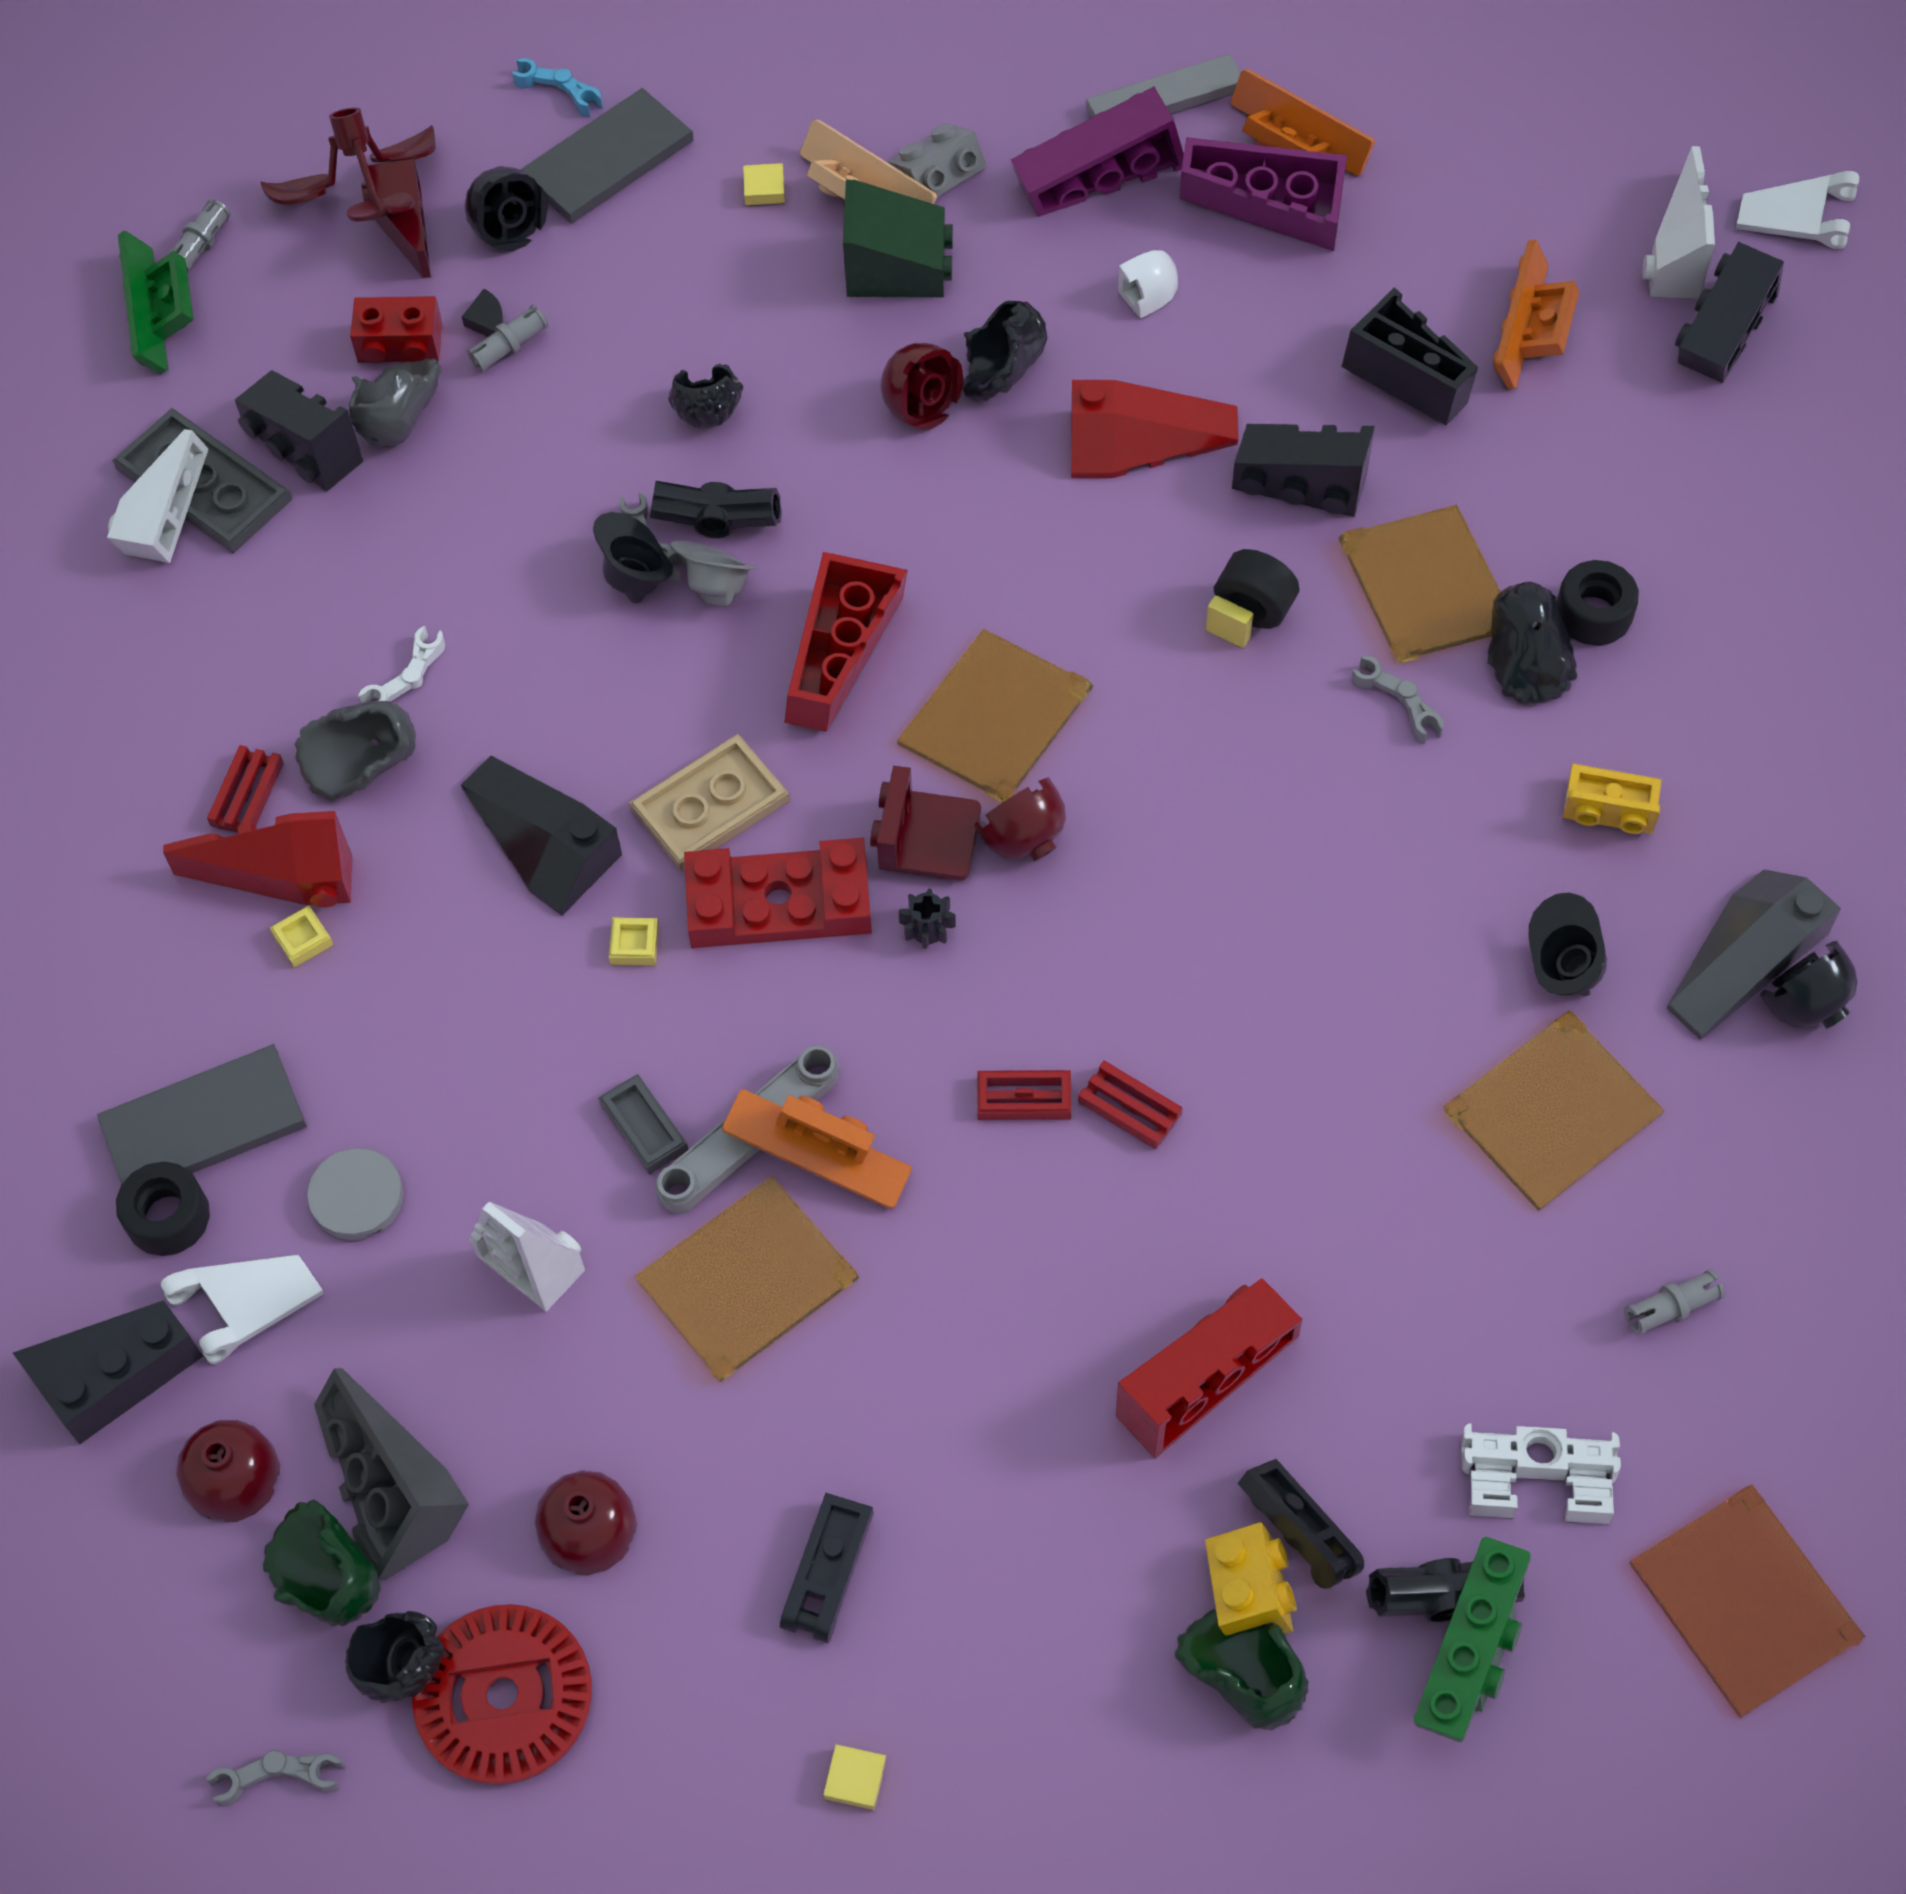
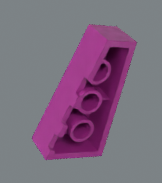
[1010,86,1184,217]
[1179,137,1347,251]

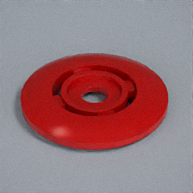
[412,1604,592,1785]

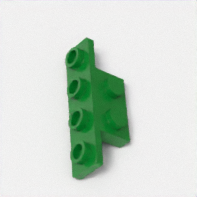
[118,230,194,374]
[1414,1537,1531,1742]

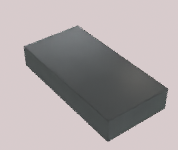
[598,1074,689,1174]

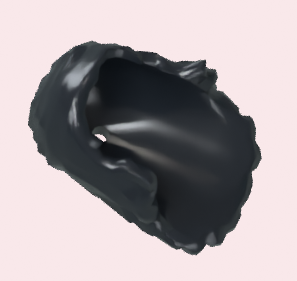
[962,300,1047,401]
[1487,581,1577,704]

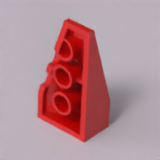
[1071,380,1238,478]
[163,811,352,907]

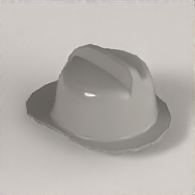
[670,541,757,607]

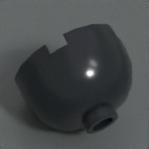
[465,166,548,251]
[1760,940,1858,1029]

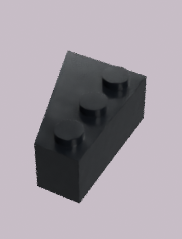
[1675,241,1784,383]
[1341,287,1478,426]
[235,370,364,492]
[1232,424,1375,517]

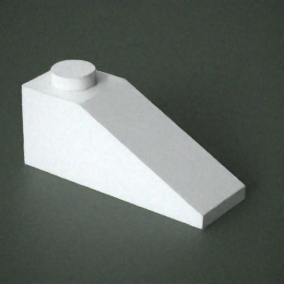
[107,429,209,563]

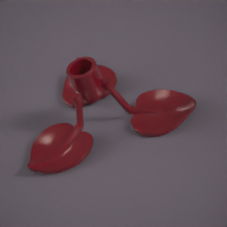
[261,107,436,222]

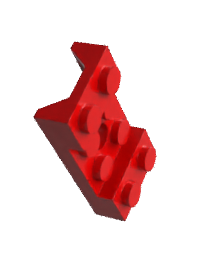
[684,837,872,948]

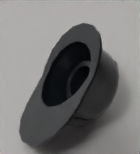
[593,512,673,604]
[1529,892,1607,997]

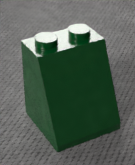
[843,180,953,297]

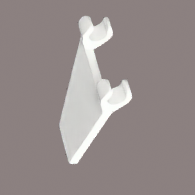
[1736,171,1860,250]
[161,1255,324,1364]

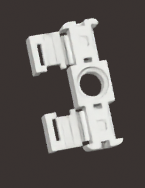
[1461,1423,1621,1524]

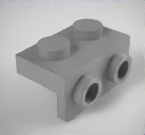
[887,123,986,197]

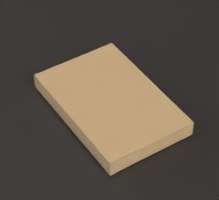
[629,734,790,871]

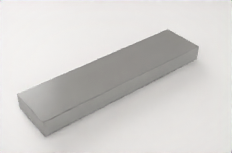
[1086,54,1241,118]

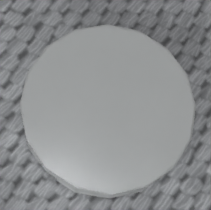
[307,1148,404,1241]

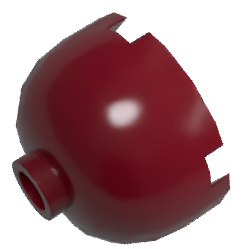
[880,343,964,430]
[974,777,1066,862]
[176,1420,280,1522]
[535,1470,637,1575]

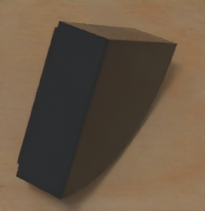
[462,289,503,337]

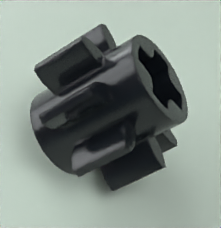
[899,889,956,949]

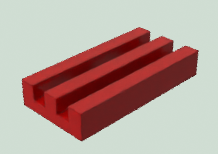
[207,745,284,833]
[1078,1060,1182,1149]
[977,1070,1071,1120]

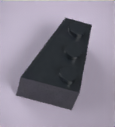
[13,1300,203,1444]

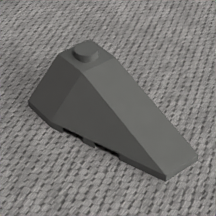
[1667,869,1841,1040]
[314,1368,469,1580]

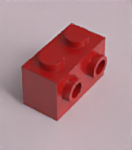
[350,296,442,363]

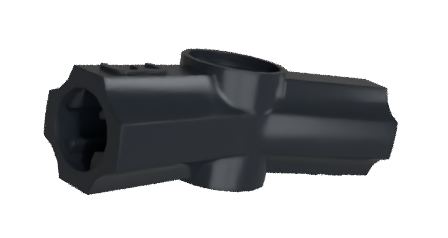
[650,480,782,539]
[1366,1558,1525,1622]

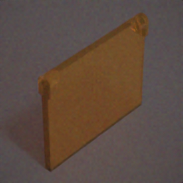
[1629,1484,1866,1718]

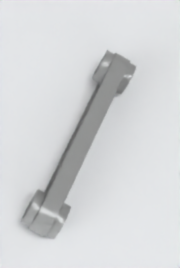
[656,1045,839,1214]

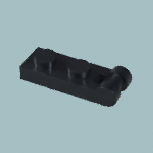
[1237,1459,1364,1589]
[780,1492,874,1643]

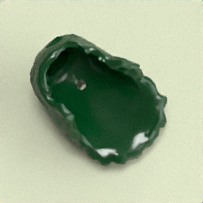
[263,1499,381,1627]
[1175,1609,1309,1730]

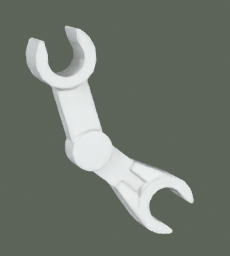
[358,626,446,704]

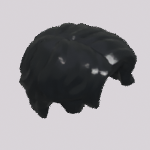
[668,363,743,428]
[345,1611,444,1704]

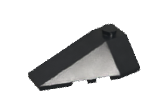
[461,756,622,916]

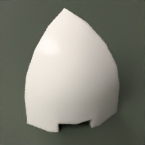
[1118,250,1178,319]

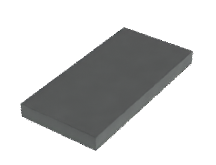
[521,88,694,223]
[112,408,292,553]
[97,1044,307,1185]

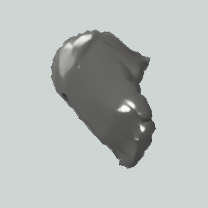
[349,358,442,447]
[295,701,416,801]

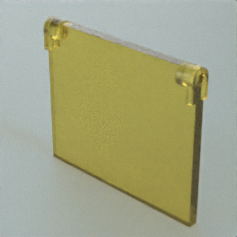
[1339,505,1501,663]
[897,629,1093,802]
[1443,1010,1664,1211]
[635,1176,859,1382]

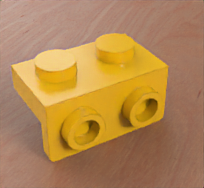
[1563,763,1662,834]
[1205,1522,1297,1636]

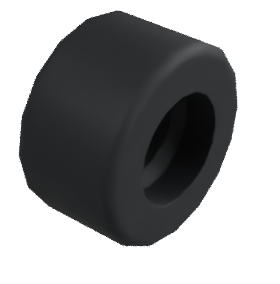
[1213,549,1300,629]
[1556,560,1639,645]
[116,1161,210,1256]

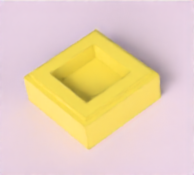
[743,163,785,205]
[1205,595,1253,649]
[270,905,334,968]
[609,917,659,966]
[823,1744,887,1811]

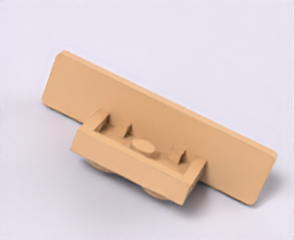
[800,120,937,204]

